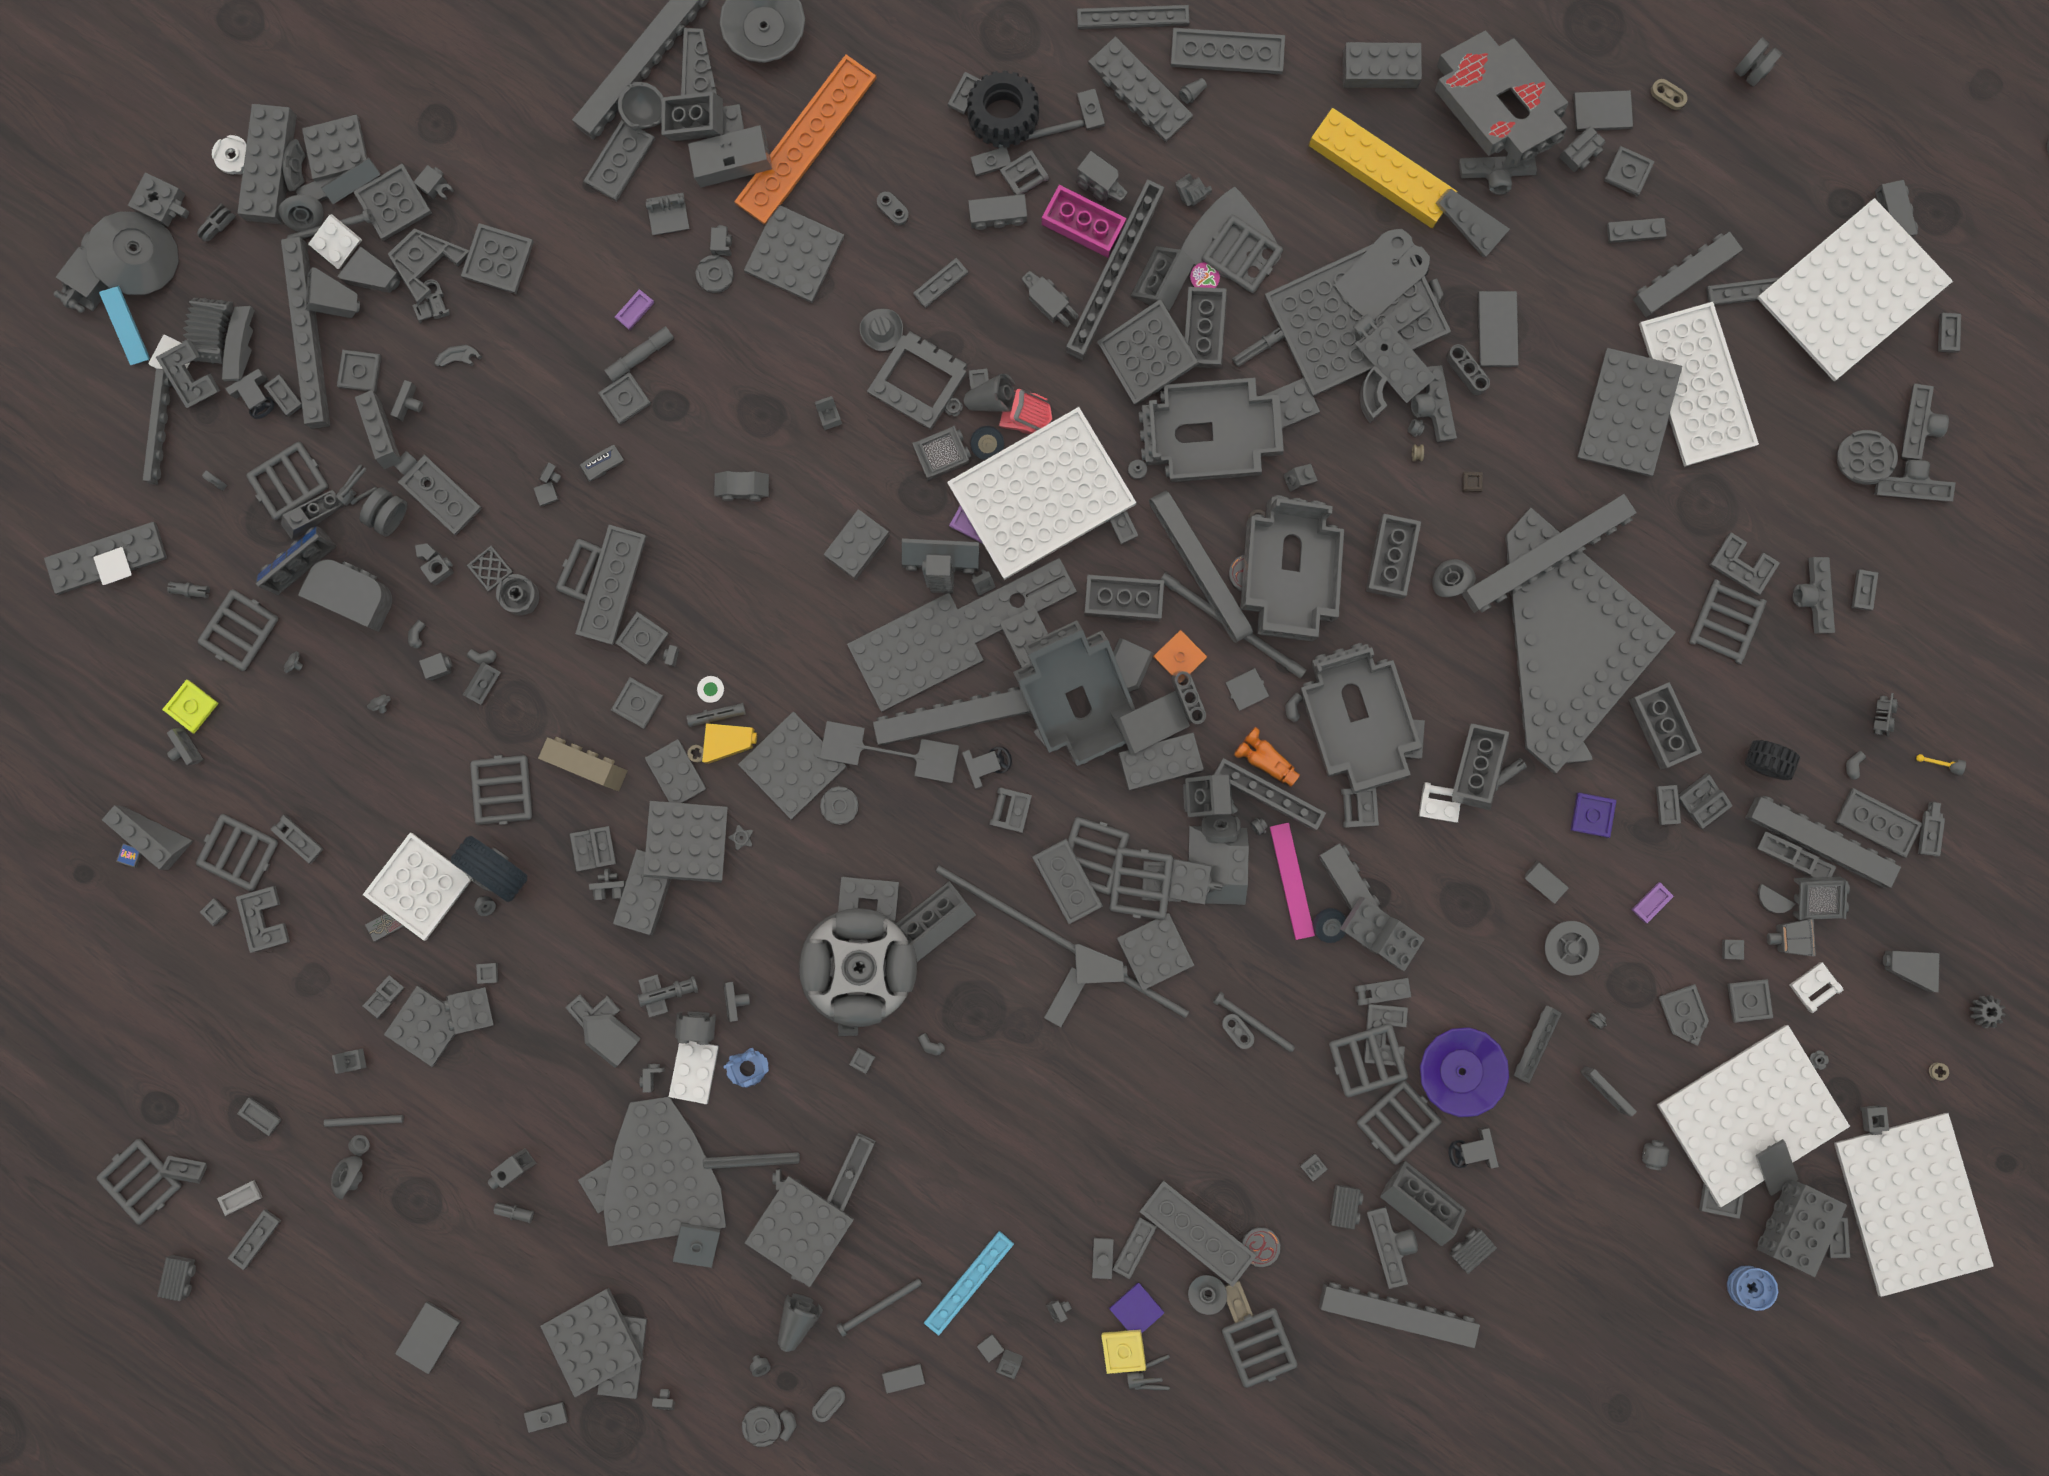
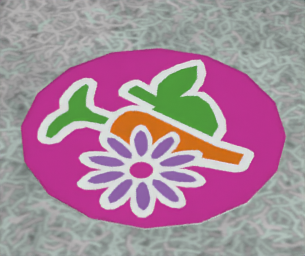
[1190,262,1220,288]

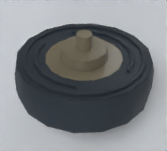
[970,426,1004,460]

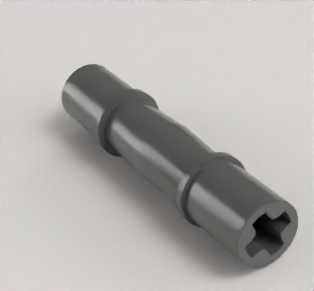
[604,326,674,382]

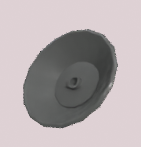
[719,0,805,63]
[86,211,179,295]

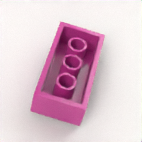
[1042,185,1126,258]

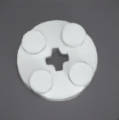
[212,135,247,174]

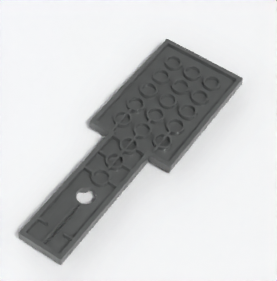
[847,558,1077,712]

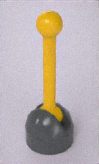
[1916,754,1966,776]

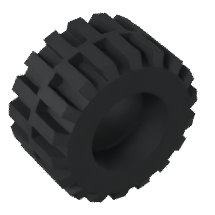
[1744,740,1800,780]

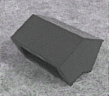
[415,543,442,561]

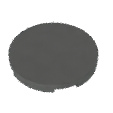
[1837,430,1898,485]

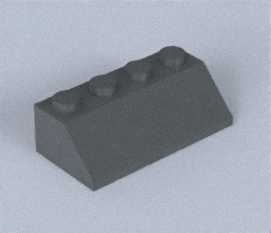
[902,538,980,574]
[896,881,976,962]
[1380,1161,1466,1246]

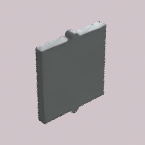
[1225,668,1269,711]

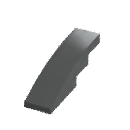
[222,306,255,382]
[1757,832,1836,877]

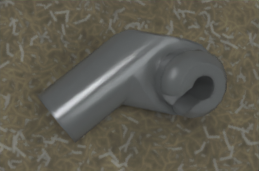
[1429,279,1443,304]
[408,619,426,649]
[467,649,497,665]
[1285,693,1303,722]
[1846,751,1866,780]
[917,1033,945,1056]
[780,1410,797,1441]

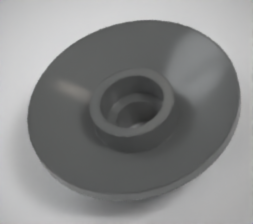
[1188,1275,1227,1315]

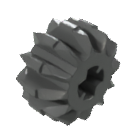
[1969,995,2006,1028]

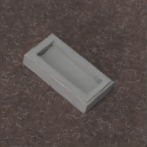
[217,1180,263,1216]

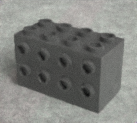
[1756,1179,1847,1277]

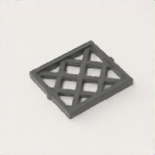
[467,546,513,592]

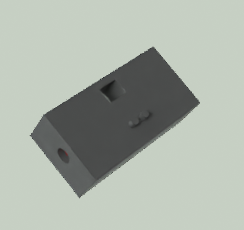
[688,125,772,187]

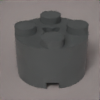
[496,574,540,615]
[675,1011,716,1045]

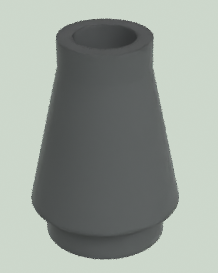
[1179,78,1207,104]

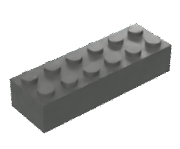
[237,104,297,224]

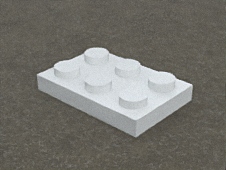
[669,1041,719,1104]

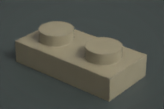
[1225,1280,1253,1323]

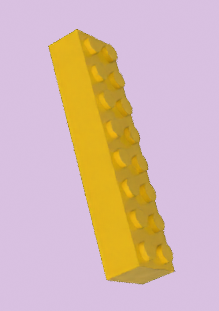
[1308,108,1457,229]

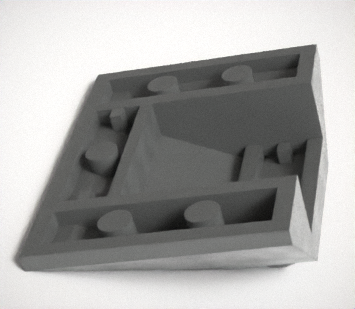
[1187,826,1249,905]

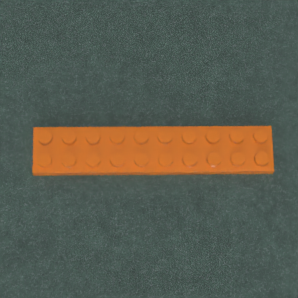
[734,54,876,225]

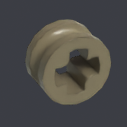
[1412,444,1424,462]
[687,745,704,763]
[1929,1062,1949,1081]

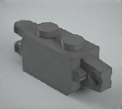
[1022,271,1079,327]

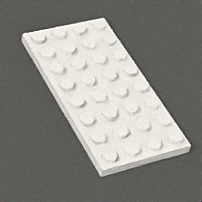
[1639,302,1759,467]

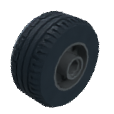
[451,836,527,902]

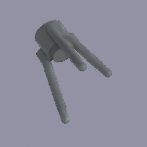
[336,464,377,506]
[1127,1355,1170,1390]

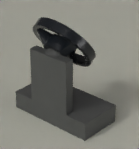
[225,369,274,419]
[962,746,1012,790]
[1448,1126,1499,1169]

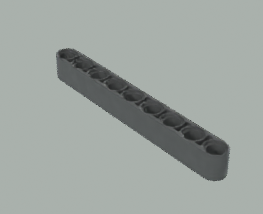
[1149,490,1253,643]

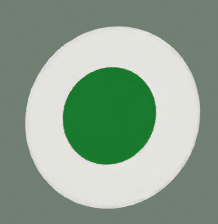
[697,676,724,703]

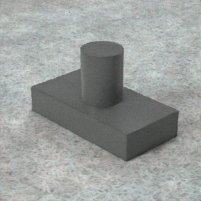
[390,380,423,422]
[167,728,204,765]
[723,982,750,1022]
[1092,1237,1114,1279]

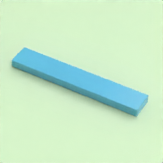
[924,1231,1014,1336]

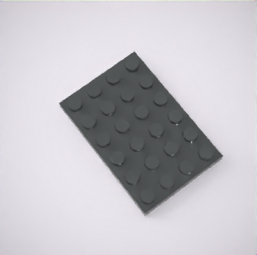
[1577,348,1682,477]

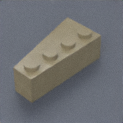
[538,737,628,792]

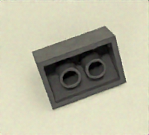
[1131,246,1194,311]

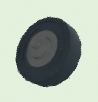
[1313,908,1346,943]

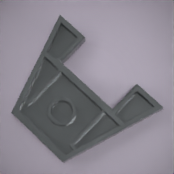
[388,229,469,305]

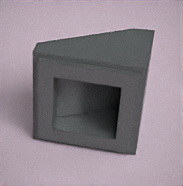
[996,1349,1023,1379]

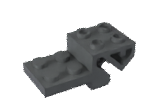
[1340,896,1424,972]

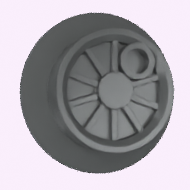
[1545,921,1599,975]

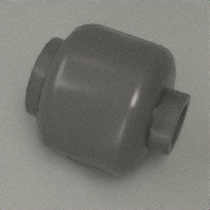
[1642,1140,1670,1170]

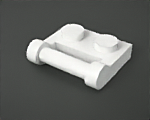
[1418,782,1461,823]
[1790,962,1844,1013]

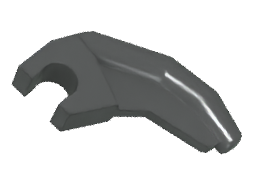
[434,344,482,367]

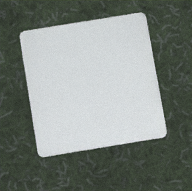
[94,547,131,585]

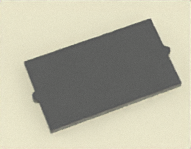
[1755,1139,1798,1196]

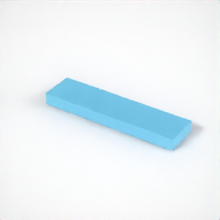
[99,286,150,365]

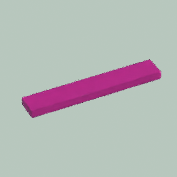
[1269,823,1315,940]

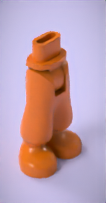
[1234,727,1300,786]

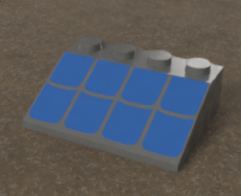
[256,526,337,595]

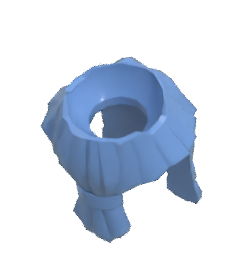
[723,1048,769,1088]

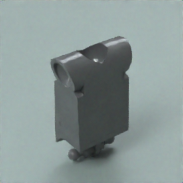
[54,231,109,313]

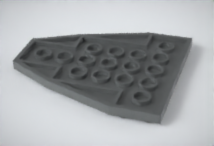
[603,1097,726,1246]

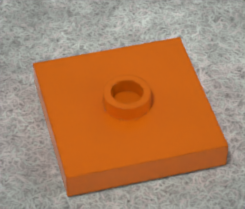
[1153,630,1207,684]

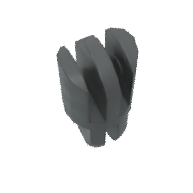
[197,203,236,242]

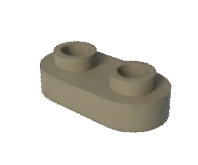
[1651,79,1687,110]

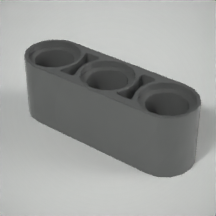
[1446,344,1490,395]
[1171,671,1206,724]

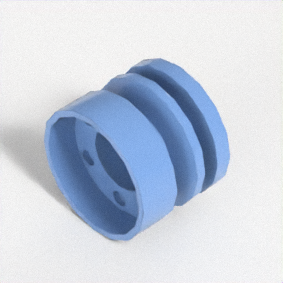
[1727,1266,1778,1311]

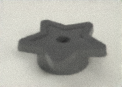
[728,825,753,850]

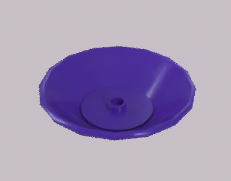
[1420,1027,1509,1117]

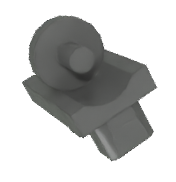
[589,868,626,900]

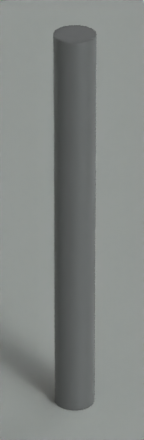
[324,1115,404,1127]

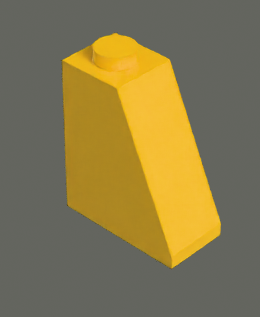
[702,724,757,764]

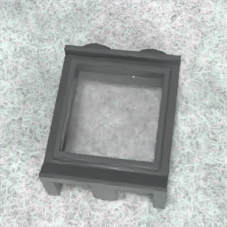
[912,426,971,481]
[1793,876,1850,920]

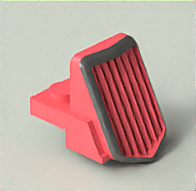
[999,389,1053,434]

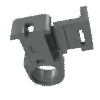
[412,279,450,323]

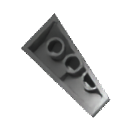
[102,805,194,870]

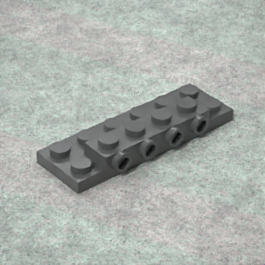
[1088,36,1193,143]

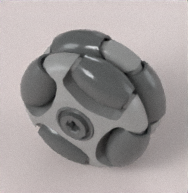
[799,908,917,1027]

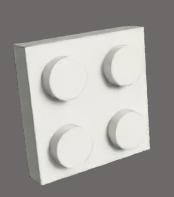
[309,215,362,269]

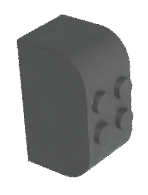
[298,560,392,632]

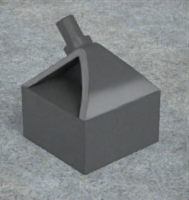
[1185,775,1238,817]

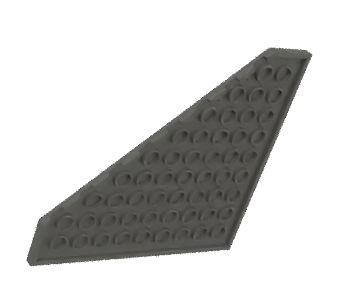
[1505,508,1676,774]

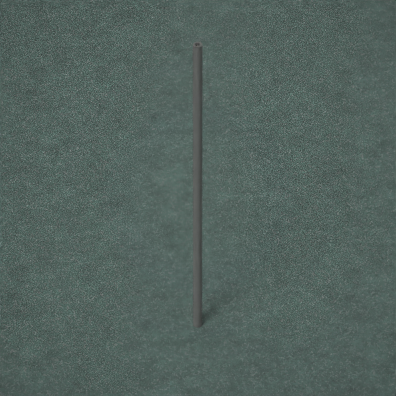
[935,865,1189,1018]

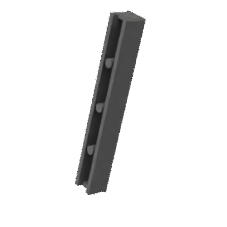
[791,1133,876,1287]

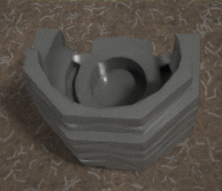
[1175,173,1212,206]

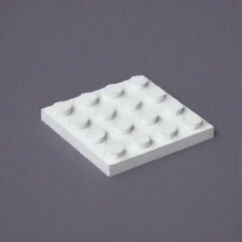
[363,833,471,941]

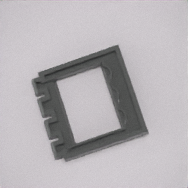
[867,331,968,430]

